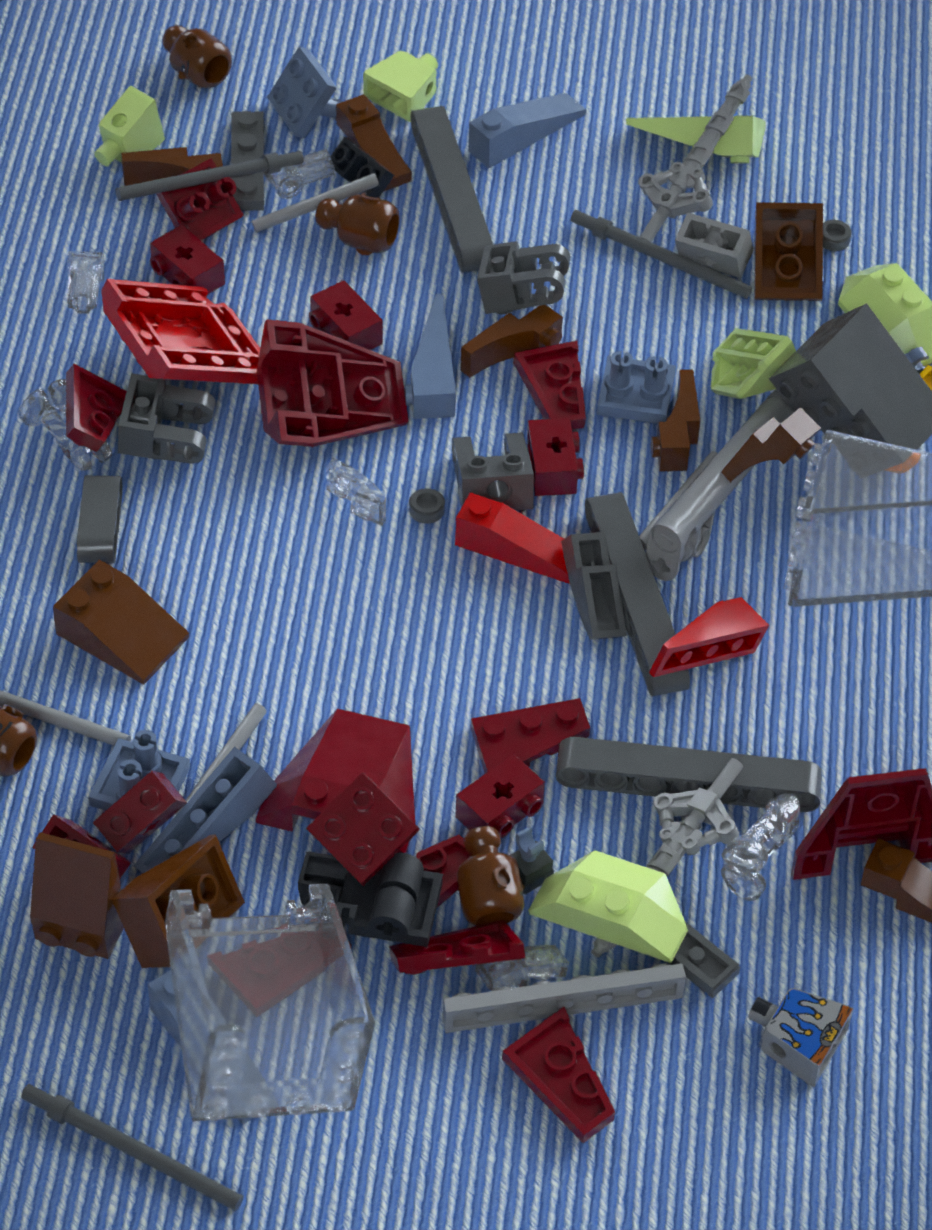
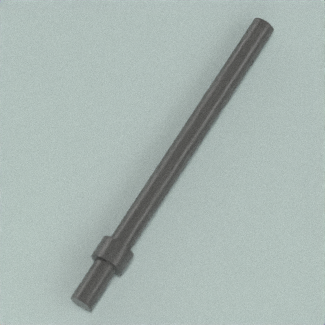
[116,151,304,201]
[570,210,752,299]
[21,1084,244,1211]

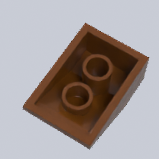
[754,202,823,301]
[53,560,189,685]
[30,832,124,959]
[111,835,245,968]

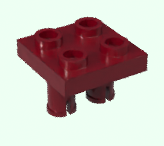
[156,157,244,240]
[306,772,420,886]

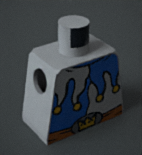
[748,988,853,1087]

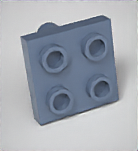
[267,46,341,138]
[597,351,676,424]
[88,730,190,827]

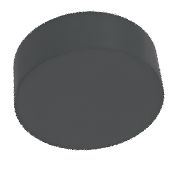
[823,220,852,251]
[409,488,445,524]

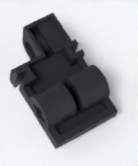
[298,851,443,947]

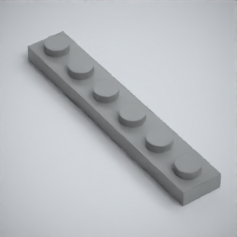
[442,963,686,1033]

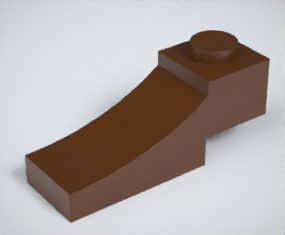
[336,94,412,192]
[121,147,223,186]
[460,305,563,378]
[651,369,700,472]
[721,407,821,483]
[860,838,932,923]

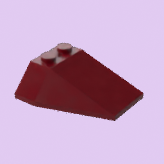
[257,319,409,447]
[256,708,415,853]
[791,768,932,880]

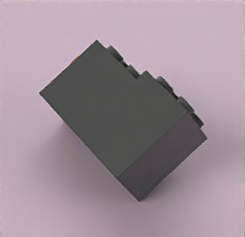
[769,303,932,481]

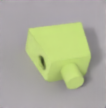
[363,51,438,123]
[94,85,165,166]

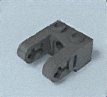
[477,241,571,314]
[118,373,216,464]
[452,432,534,510]

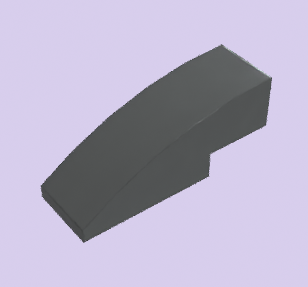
[561,532,627,640]

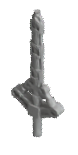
[638,74,753,242]
[591,758,743,958]

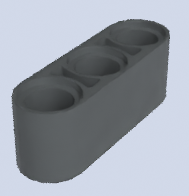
[77,475,122,563]

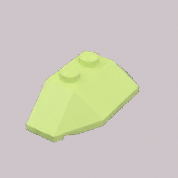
[838,263,932,366]
[711,328,796,399]
[528,850,688,963]

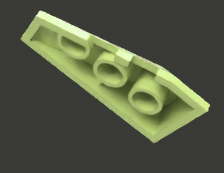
[626,116,766,164]

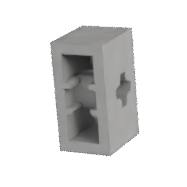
[675,212,753,278]

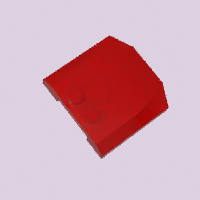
[101,279,260,384]

